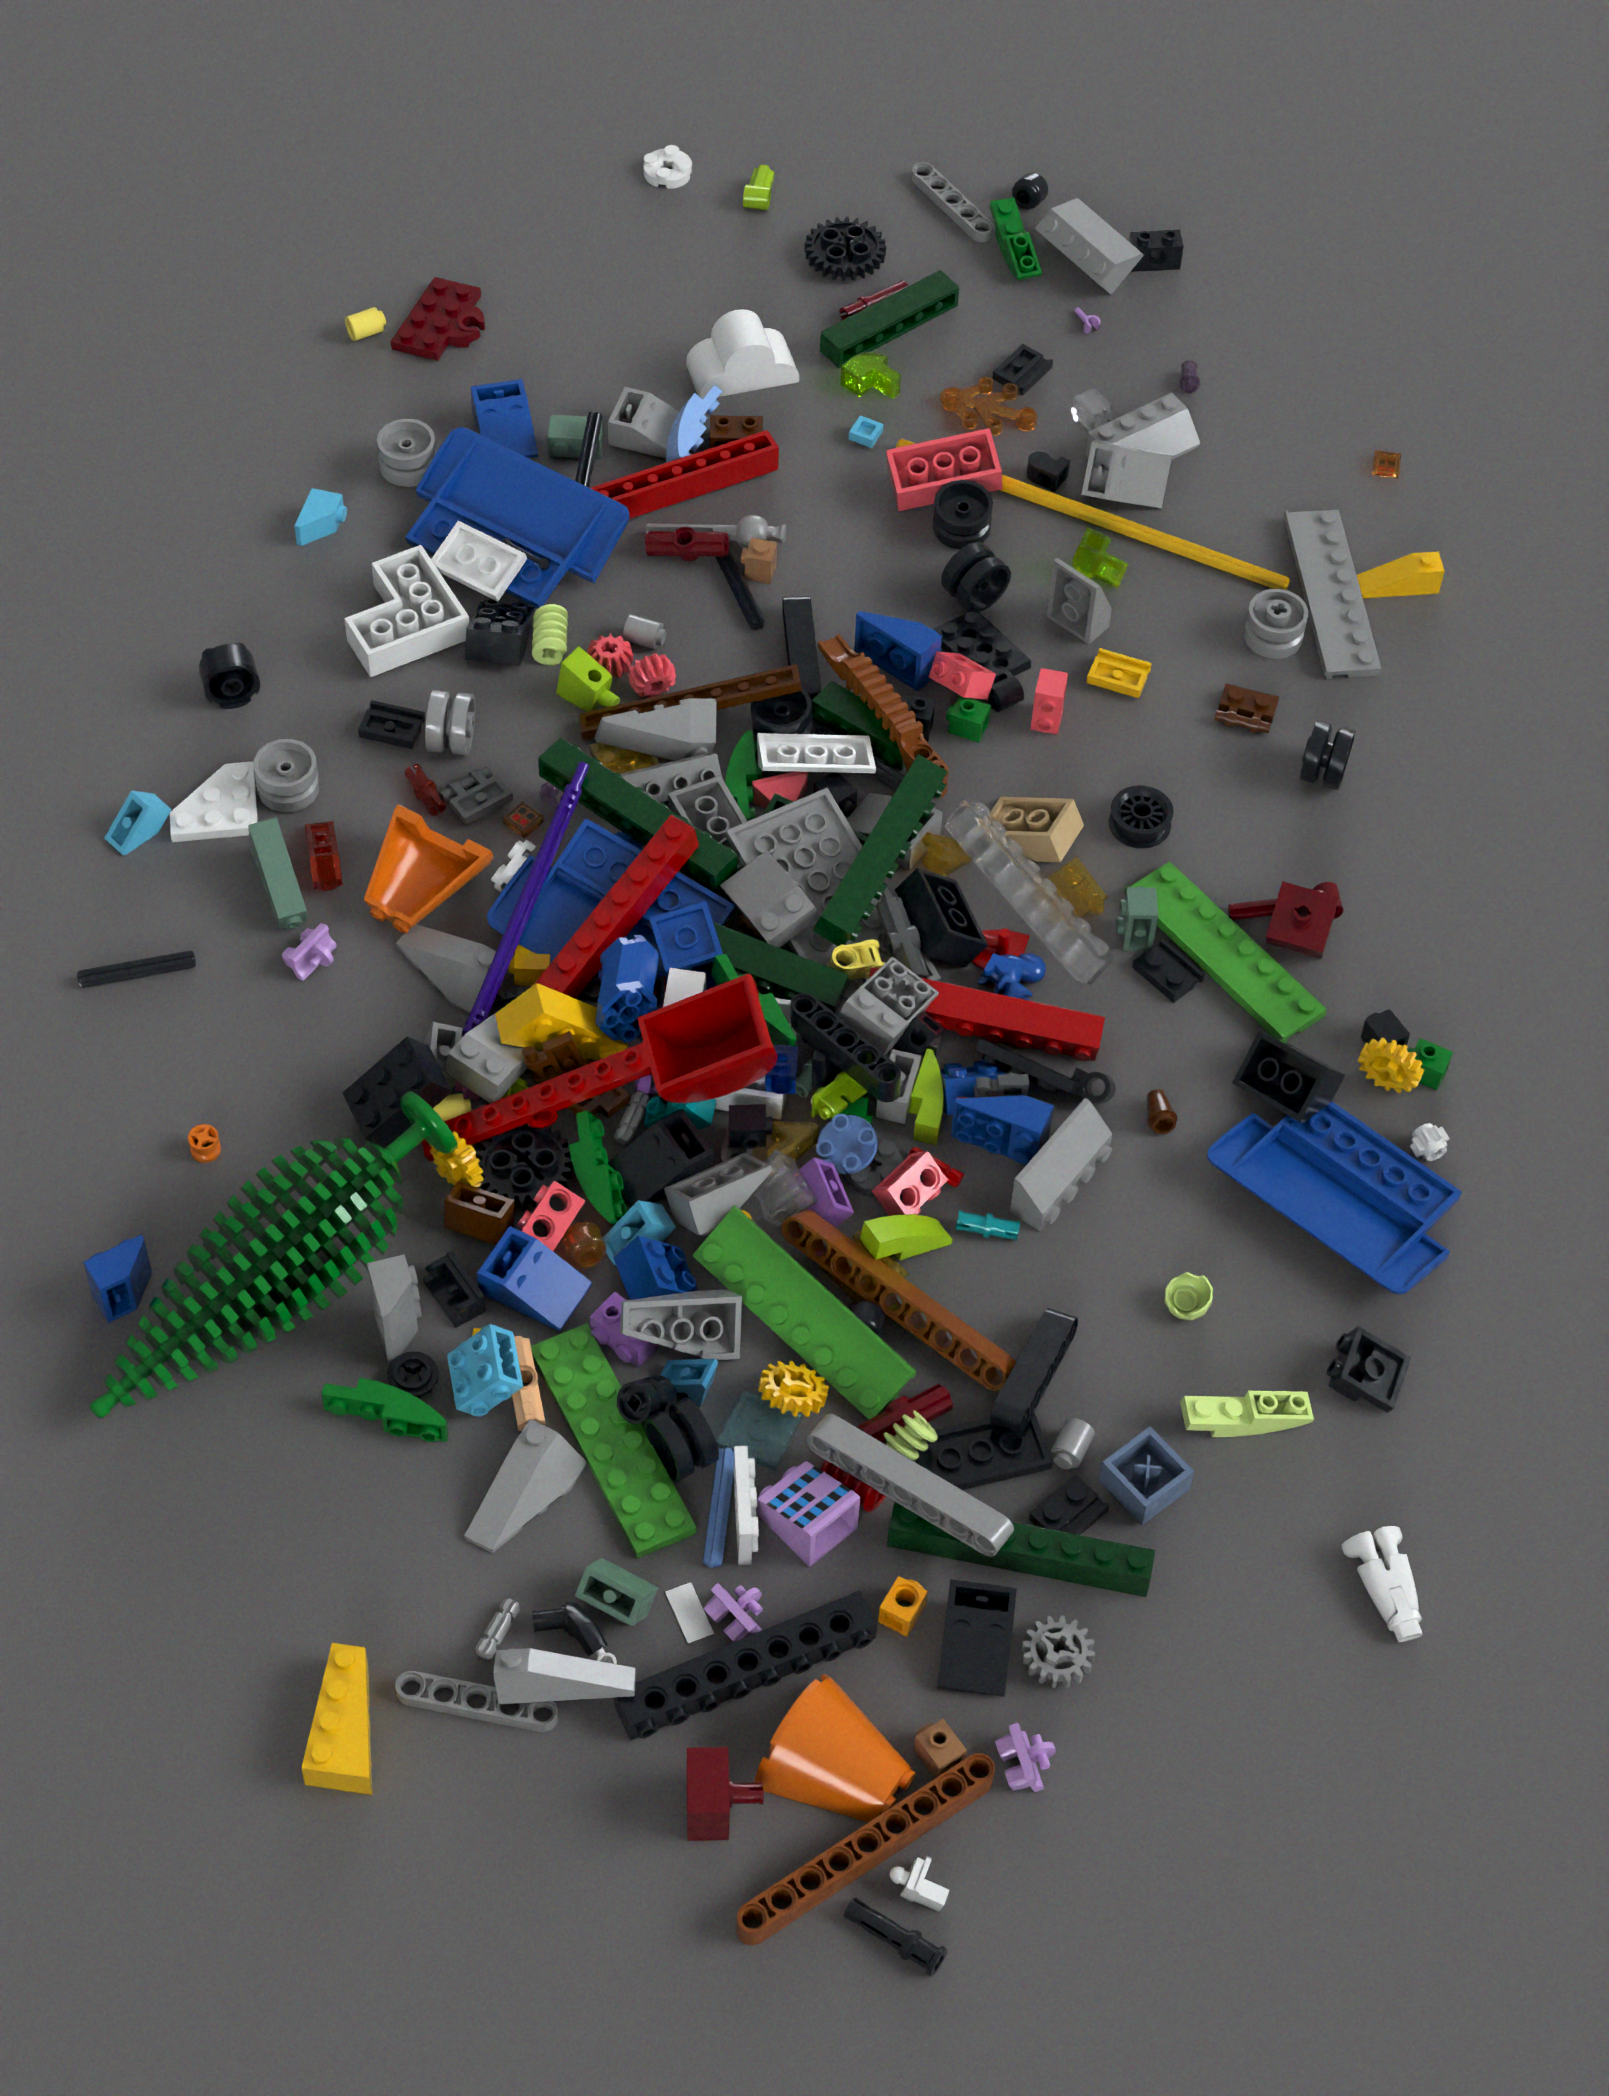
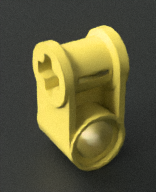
[827,939,885,980]

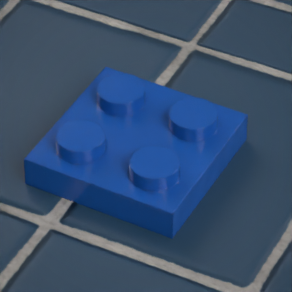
[649,901,723,976]

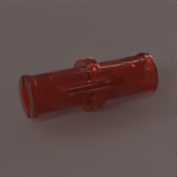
[404,764,446,816]

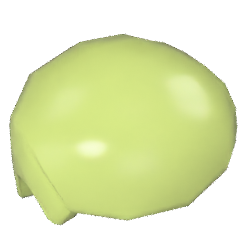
[1164,1272,1213,1320]

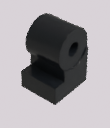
[1027,451,1070,493]
[894,1011,944,1055]

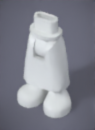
[1342,1526,1423,1642]

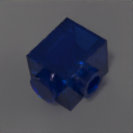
[765,1045,799,1094]

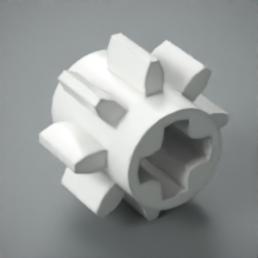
[1410,1123,1450,1161]

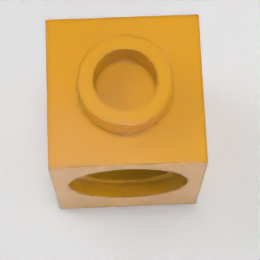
[878,1576,928,1637]

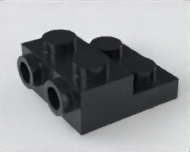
[1326,1326,1411,1413]

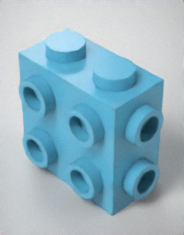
[447,1324,523,1417]

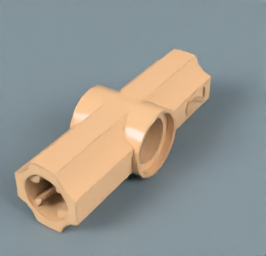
[511,1336,546,1431]

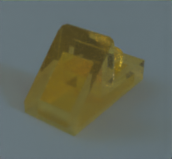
[921,832,974,876]
[766,1121,819,1178]

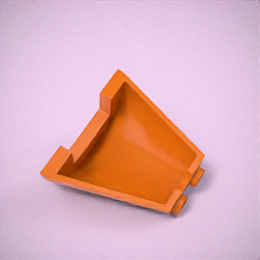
[364,804,494,934]
[754,1674,916,1822]

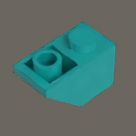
[644,1096,716,1130]

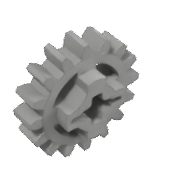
[1022,1615,1095,1688]

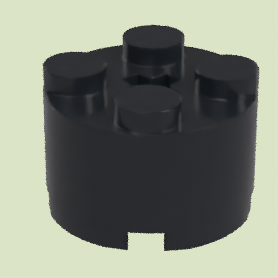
[199,643,260,709]

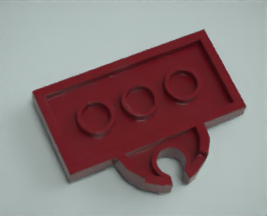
[390,277,485,361]

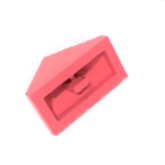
[752,771,808,808]

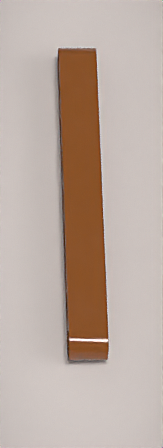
[781,1210,1016,1391]
[736,1753,995,1945]

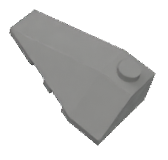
[396,924,509,1015]
[464,1419,587,1553]
[493,1648,636,1704]

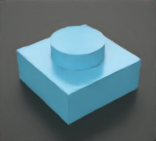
[848,416,884,448]

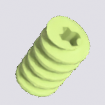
[532,604,568,665]
[883,1410,938,1460]

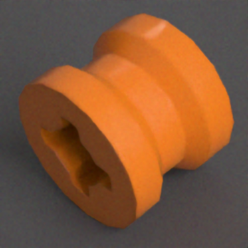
[188,1124,221,1163]

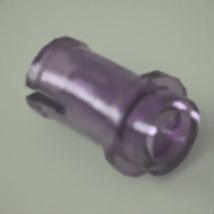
[1180,360,1200,393]

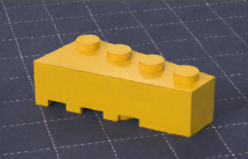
[495,983,628,1060]
[301,1643,372,1795]

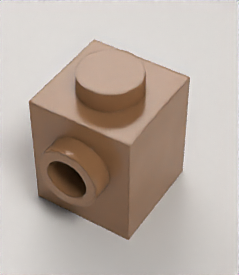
[741,538,777,584]
[913,1719,967,1778]

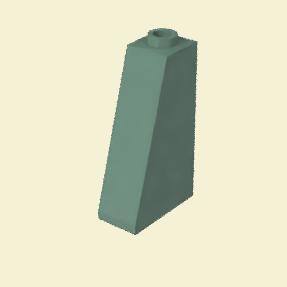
[248,817,307,930]

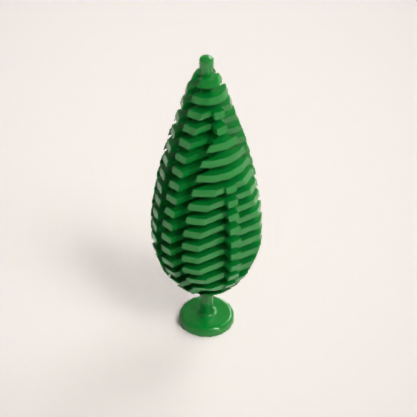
[90,1091,458,1419]

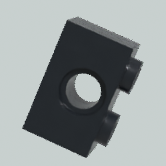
[1129,229,1184,272]

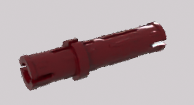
[839,280,908,320]

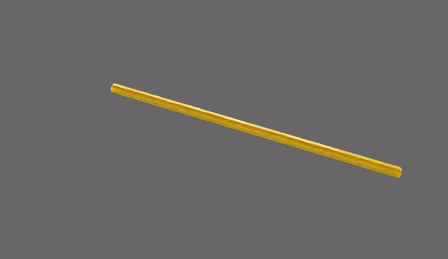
[896,439,1290,590]

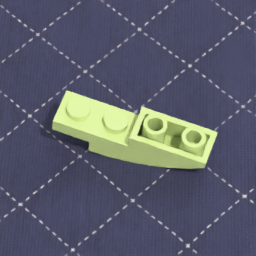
[1180,1390,1314,1437]

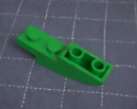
[989,197,1042,280]
[725,730,762,821]
[568,1110,627,1226]
[322,1377,448,1442]

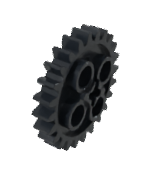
[805,217,886,281]
[476,1123,574,1211]

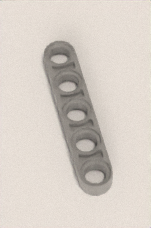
[912,162,993,242]
[395,1671,558,1732]

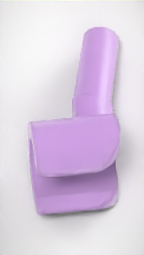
[1075,307,1101,334]

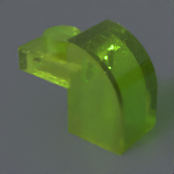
[840,352,901,399]
[1072,527,1129,588]

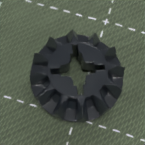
[387,1352,438,1399]

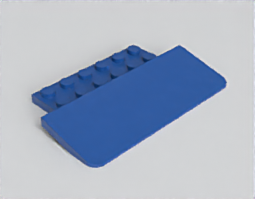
[405,427,630,608]
[487,818,735,990]
[1207,1102,1462,1294]

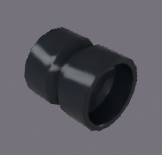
[617,1375,677,1424]

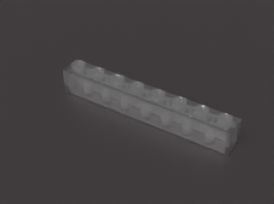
[943,800,1114,985]

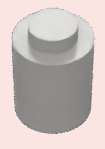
[623,614,667,650]
[1050,1418,1095,1470]

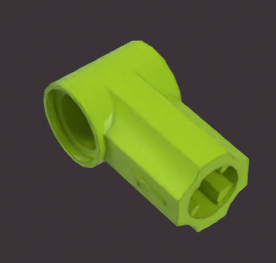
[743,165,774,211]

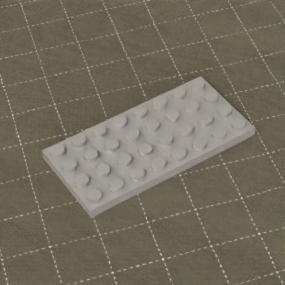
[725,788,941,1016]

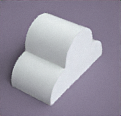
[686,309,799,399]

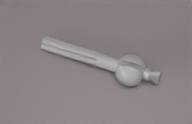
[646,515,786,549]

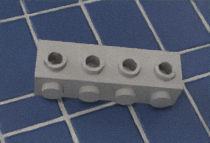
[620,752,722,802]

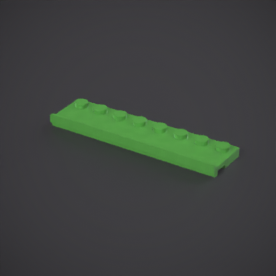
[1124,861,1327,1042]
[692,1205,917,1420]

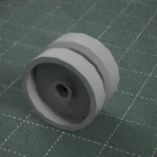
[376,419,436,487]
[1243,589,1309,659]
[425,690,475,756]
[254,739,319,812]

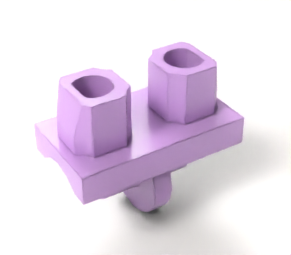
[282,923,337,981]
[703,1583,763,1642]
[995,1723,1056,1792]

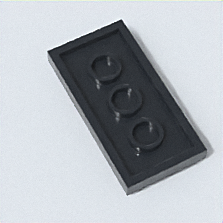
[915,1412,1053,1490]

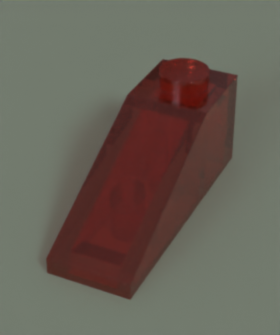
[305,821,343,891]

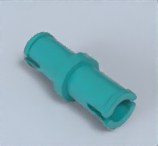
[955,1210,1020,1241]

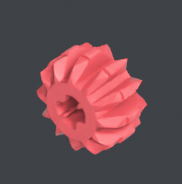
[587,633,633,678]
[628,653,677,698]

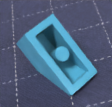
[294,488,347,546]
[104,791,172,855]
[599,1200,676,1265]

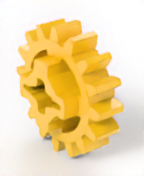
[1358,1038,1424,1093]
[429,1131,484,1187]
[758,1361,829,1417]

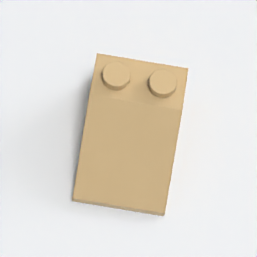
[976,797,1084,863]

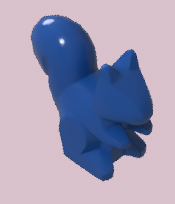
[977,953,1046,1001]

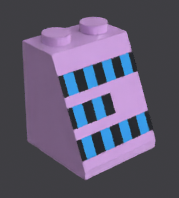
[757,1461,860,1567]

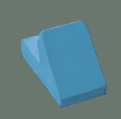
[660,1359,718,1407]

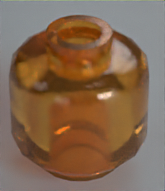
[562,1222,606,1268]

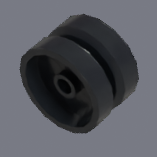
[933,480,993,549]
[941,542,1011,612]
[751,689,814,742]
[1300,720,1356,790]
[644,1398,719,1482]

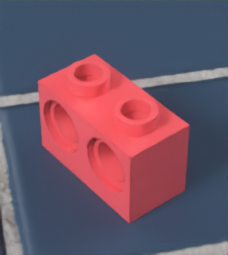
[928,651,996,700]
[1030,668,1068,734]
[872,1151,948,1216]
[516,1180,585,1251]

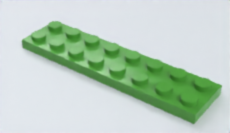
[531,1323,697,1559]

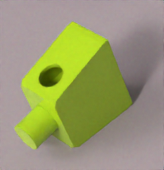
[556,646,620,712]

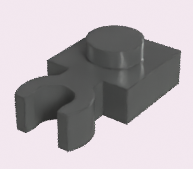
[973,1073,1029,1098]

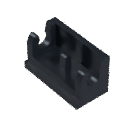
[423,1250,486,1328]

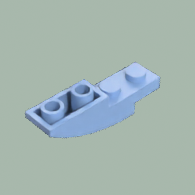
[666,385,723,463]

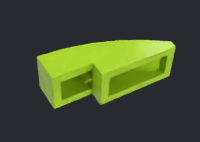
[910,1049,944,1146]
[860,1214,953,1260]

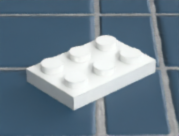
[431,521,527,602]
[733,1446,759,1565]

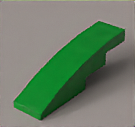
[711,954,796,1058]

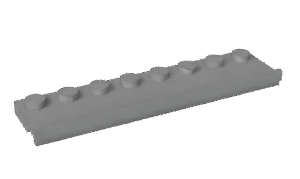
[1283,510,1382,679]

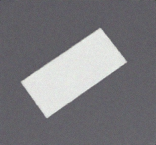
[665,1582,714,1643]

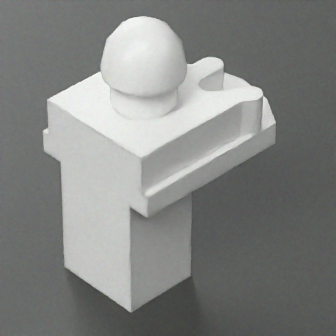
[890,1856,949,1912]

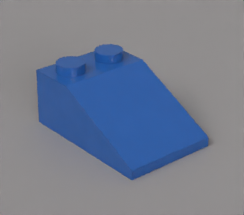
[854,611,942,692]

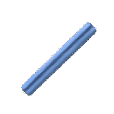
[703,1447,734,1568]

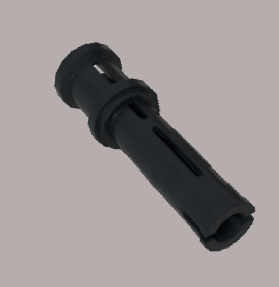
[844,1897,947,1977]

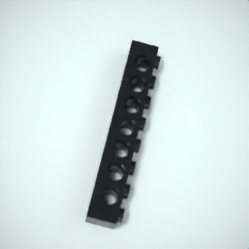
[614,1590,877,1740]

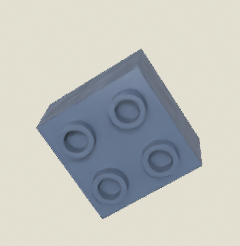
[1098,1426,1194,1526]

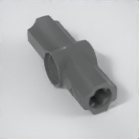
[876,896,929,979]

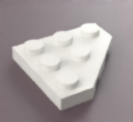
[170,761,258,842]

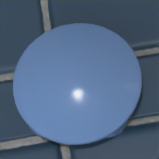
[816,1114,878,1174]

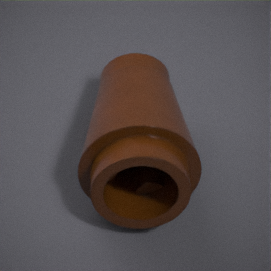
[1147,1089,1177,1134]

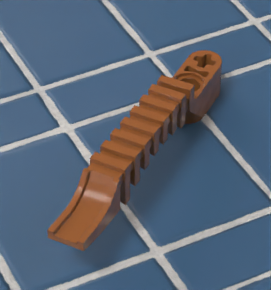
[818,634,949,799]

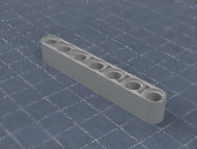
[806,1414,1014,1557]

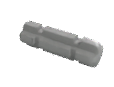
[614,1091,650,1146]
[475,1598,520,1660]

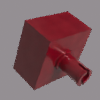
[1266,881,1339,959]
[686,1747,764,1841]

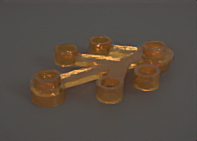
[940,377,1038,435]

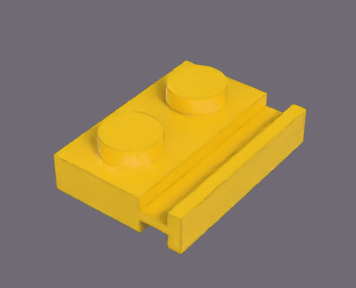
[1086,648,1152,698]

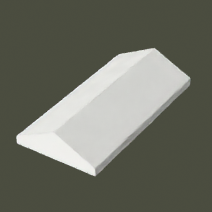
[757,733,876,773]

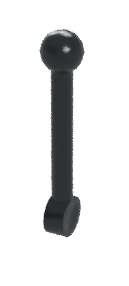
[502,538,550,571]

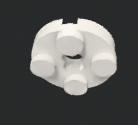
[643,145,692,189]
[491,839,536,892]

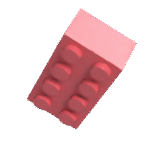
[886,428,1002,511]

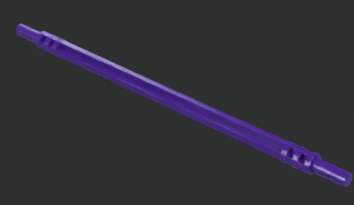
[462,762,589,1036]

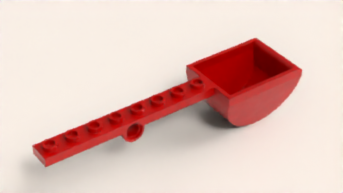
[422,974,778,1162]

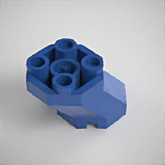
[595,935,660,1043]

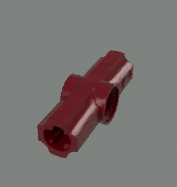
[645,526,729,562]
[857,1384,954,1445]

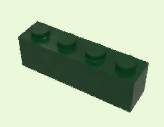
[812,681,905,771]

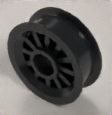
[1109,785,1174,848]

